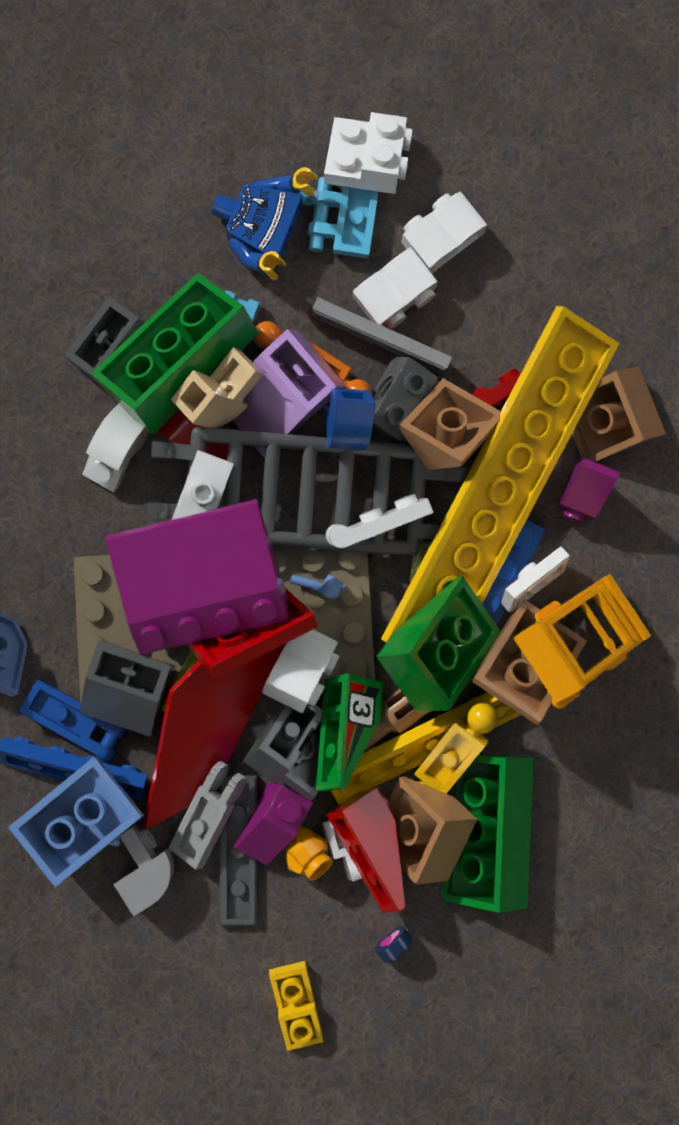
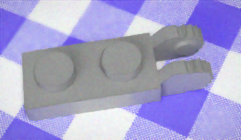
[169,761,247,870]

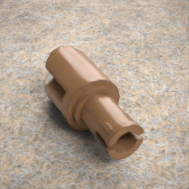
[365,689,430,751]

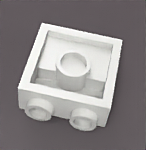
[323,112,413,194]

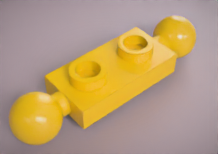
[414,703,498,794]

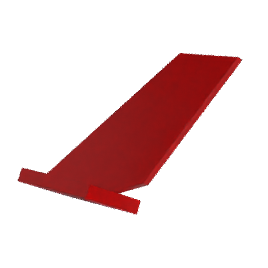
[143,588,318,830]

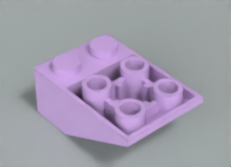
[233,329,346,458]

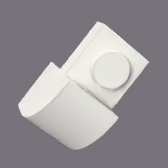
[82,404,149,492]

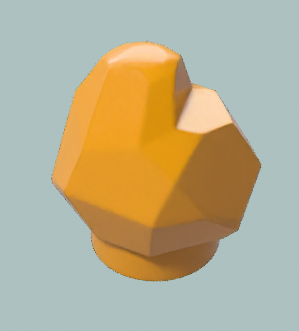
[285,827,333,881]

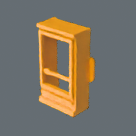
[513,574,651,709]

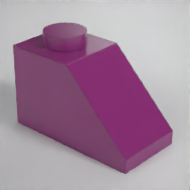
[556,458,620,524]
[234,781,313,865]

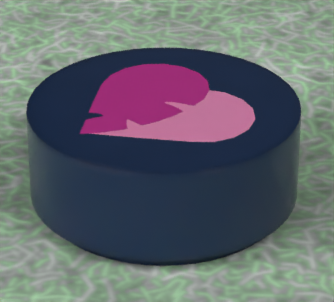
[375,926,412,963]

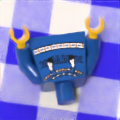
[212,167,319,281]

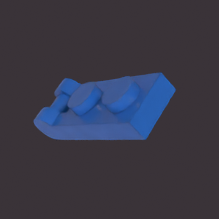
[19,679,129,761]

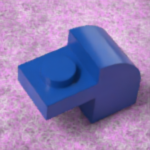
[322,388,376,450]

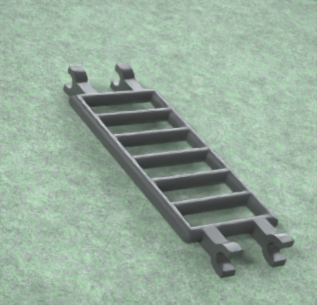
[147,427,466,556]

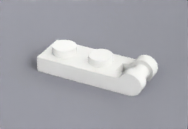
[325,494,433,548]

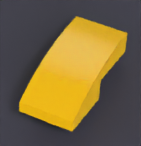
[269,961,324,1051]

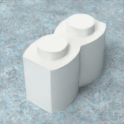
[401,191,487,274]
[353,247,438,330]
[262,630,340,713]

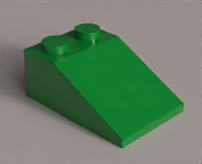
[377,576,501,712]

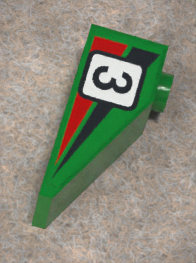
[316,673,383,792]

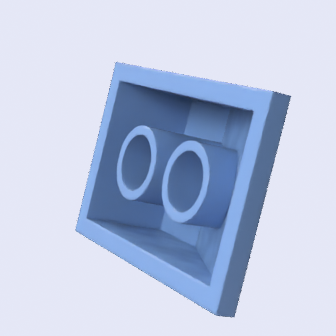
[8,756,143,887]

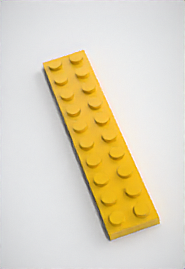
[381,306,620,643]

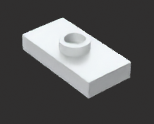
[172,450,234,520]
[501,546,570,613]

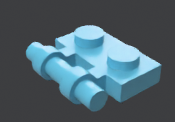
[307,177,379,259]

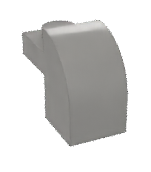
[114,823,175,917]

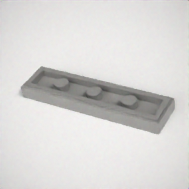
[312,297,452,375]

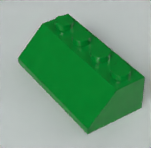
[91,273,259,435]
[441,753,534,913]

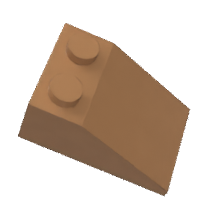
[472,599,587,725]

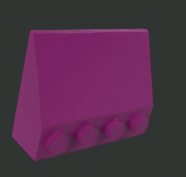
[106,499,289,655]

